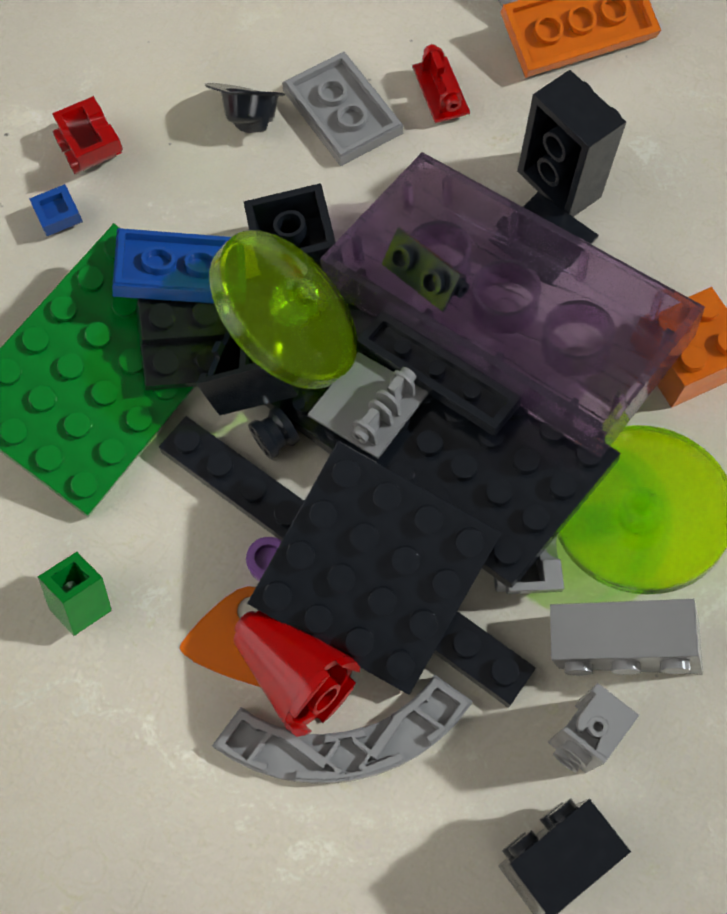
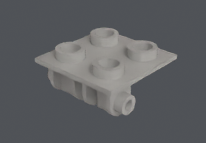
[308,352,428,459]

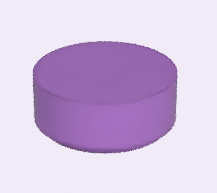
[246,537,282,581]

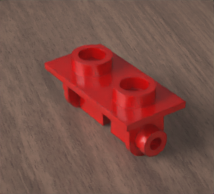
[412,44,470,123]

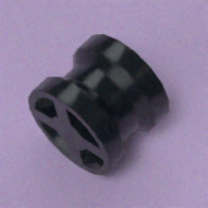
[248,406,300,460]

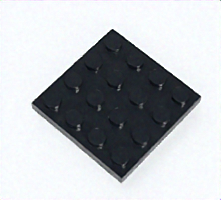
[247,441,501,695]

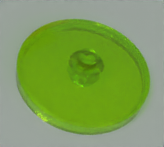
[209,230,358,389]
[557,425,727,595]

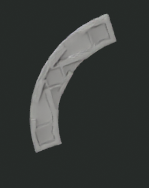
[212,675,473,784]

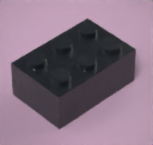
[517,70,626,217]

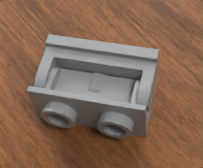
[548,683,639,773]

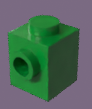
[37,552,112,636]

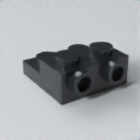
[136,298,228,390]

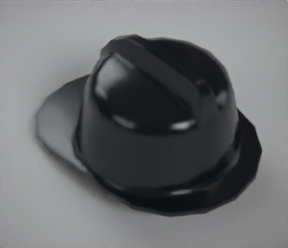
[205,83,285,132]

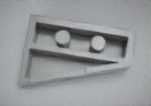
[550,599,703,676]

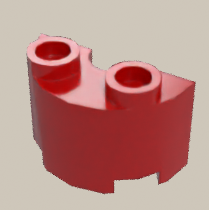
[52,96,123,174]

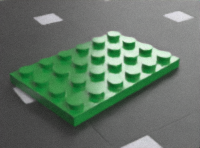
[0,223,229,518]

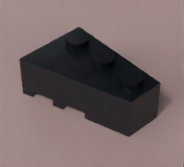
[196,269,301,416]

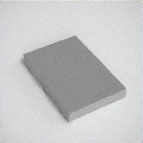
[282,51,403,166]

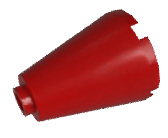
[233,610,360,737]

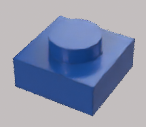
[29,184,83,236]

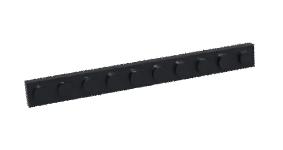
[159,416,536,708]

